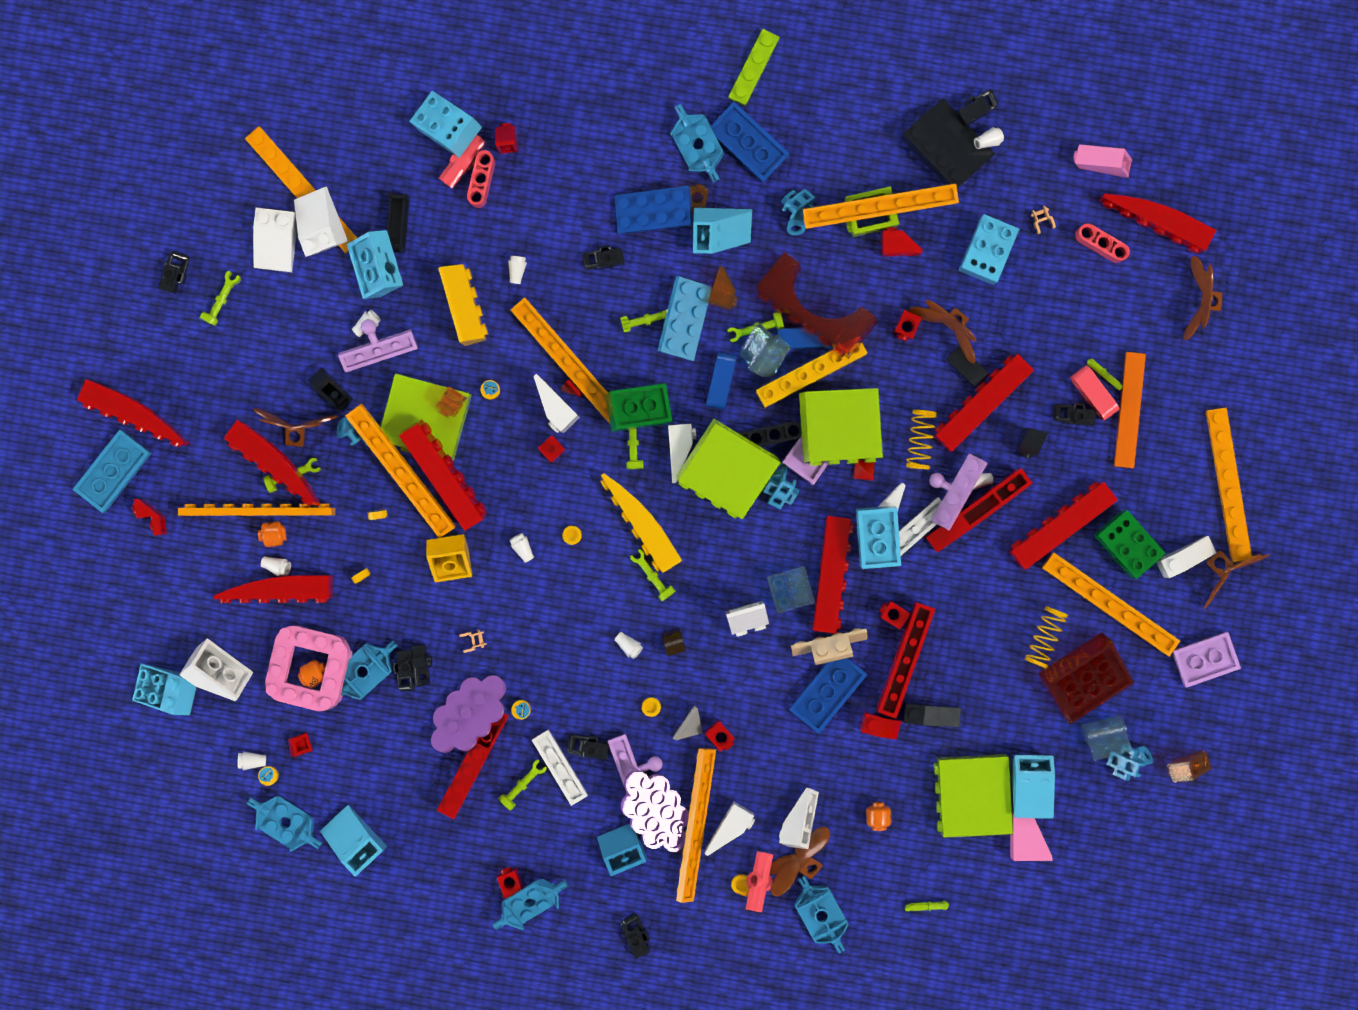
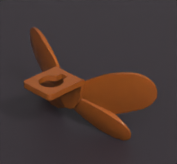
[1183,256,1223,341]
[908,300,976,364]
[253,408,338,447]
[1204,551,1270,609]
[770,827,830,896]

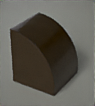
[662,628,686,656]

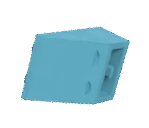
[693,208,752,254]
[132,663,196,715]
[1010,755,1055,819]
[320,805,387,877]

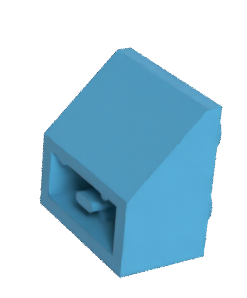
[597,823,647,876]

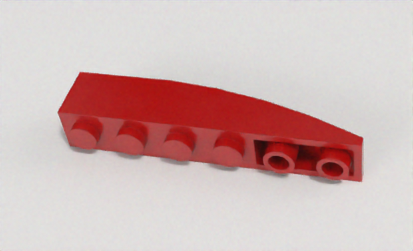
[1099,194,1216,254]
[77,379,189,447]
[224,420,320,506]
[925,468,1033,553]
[214,575,333,603]
[437,713,509,820]

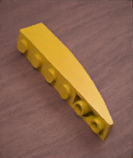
[600,474,682,573]

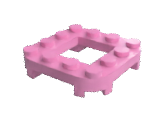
[265,626,352,711]

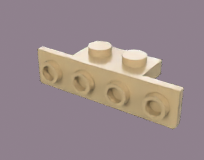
[791,628,867,665]

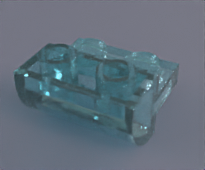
[739,324,791,377]
[767,566,815,614]
[1081,715,1132,761]

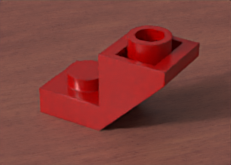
[132,499,167,535]

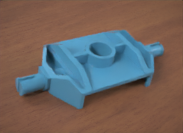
[670,104,724,183]
[341,640,398,700]
[247,795,322,852]
[794,875,849,953]
[492,879,569,931]

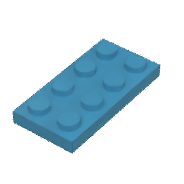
[658,276,712,361]
[72,430,152,513]

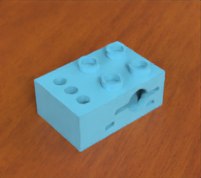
[409,91,482,158]
[958,214,1019,285]
[347,230,403,299]
[856,506,901,569]

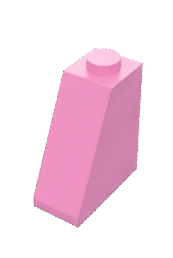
[1074,145,1132,178]
[1010,811,1052,861]

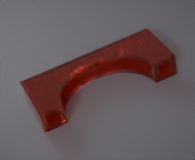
[756,252,877,359]

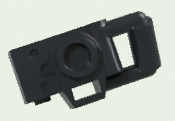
[957,89,998,127]
[582,245,625,270]
[158,251,190,294]
[1053,403,1096,426]
[412,644,432,687]
[393,649,415,692]
[567,734,609,760]
[621,913,650,959]

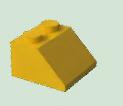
[426,534,472,582]

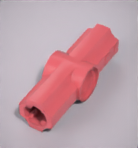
[439,135,486,189]
[746,851,773,912]

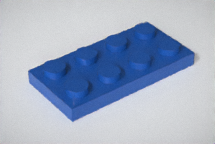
[711,102,790,183]
[615,186,693,234]
[789,658,867,734]

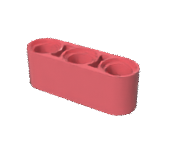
[467,150,495,208]
[1075,224,1130,263]
[1070,365,1120,421]

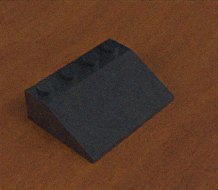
[901,99,995,190]

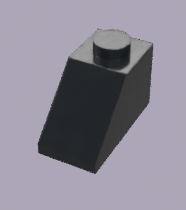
[308,367,353,412]
[1015,428,1048,459]

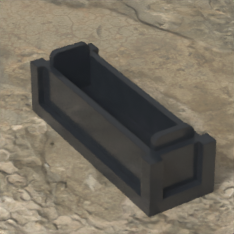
[387,192,410,253]

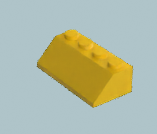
[438,264,488,346]

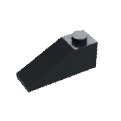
[901,701,961,727]

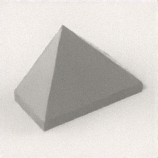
[673,705,703,740]

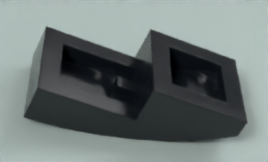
[946,346,989,388]

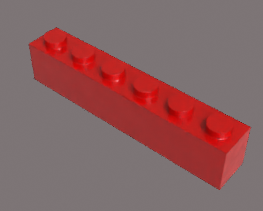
[934,354,1034,452]
[399,419,487,531]
[1009,481,1118,570]
[812,516,854,634]
[876,601,935,718]

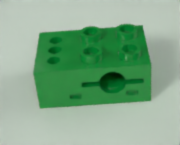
[605,383,672,432]
[1093,510,1166,579]

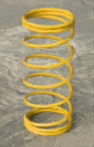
[906,410,937,470]
[1024,606,1068,668]

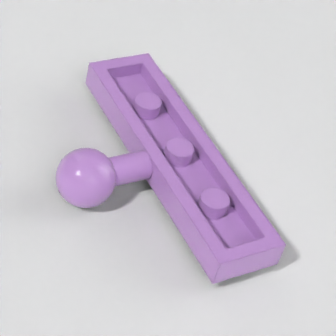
[338,319,418,373]
[929,454,988,531]
[608,734,663,794]

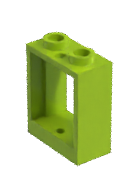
[844,187,899,237]

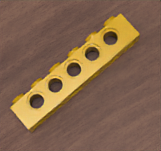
[756,336,868,409]

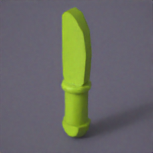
[1087,358,1123,390]
[905,901,949,911]

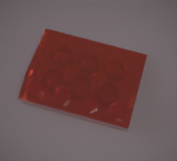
[1038,632,1134,724]

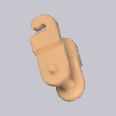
[1031,206,1056,234]
[459,630,487,653]

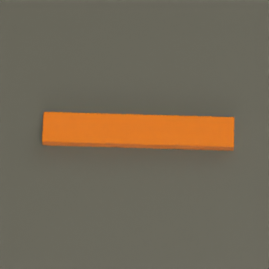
[1113,352,1146,468]

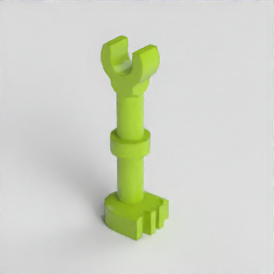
[199,271,241,326]
[620,309,668,333]
[728,312,785,342]
[626,429,644,469]
[263,458,321,493]
[630,549,676,602]
[498,759,547,811]

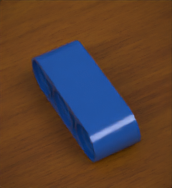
[777,327,833,350]
[706,352,737,410]

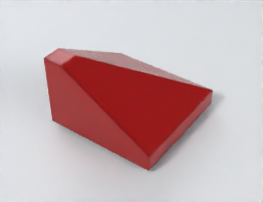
[560,380,582,397]
[853,460,875,481]
[288,733,313,758]

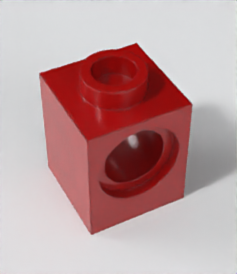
[893,310,922,342]
[538,435,566,463]
[879,601,910,630]
[705,719,735,752]
[497,866,524,899]

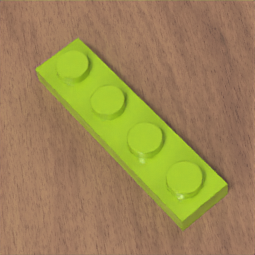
[728,29,780,107]

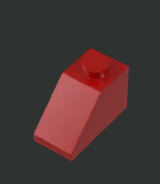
[495,123,519,154]
[881,227,922,257]
[859,711,901,740]

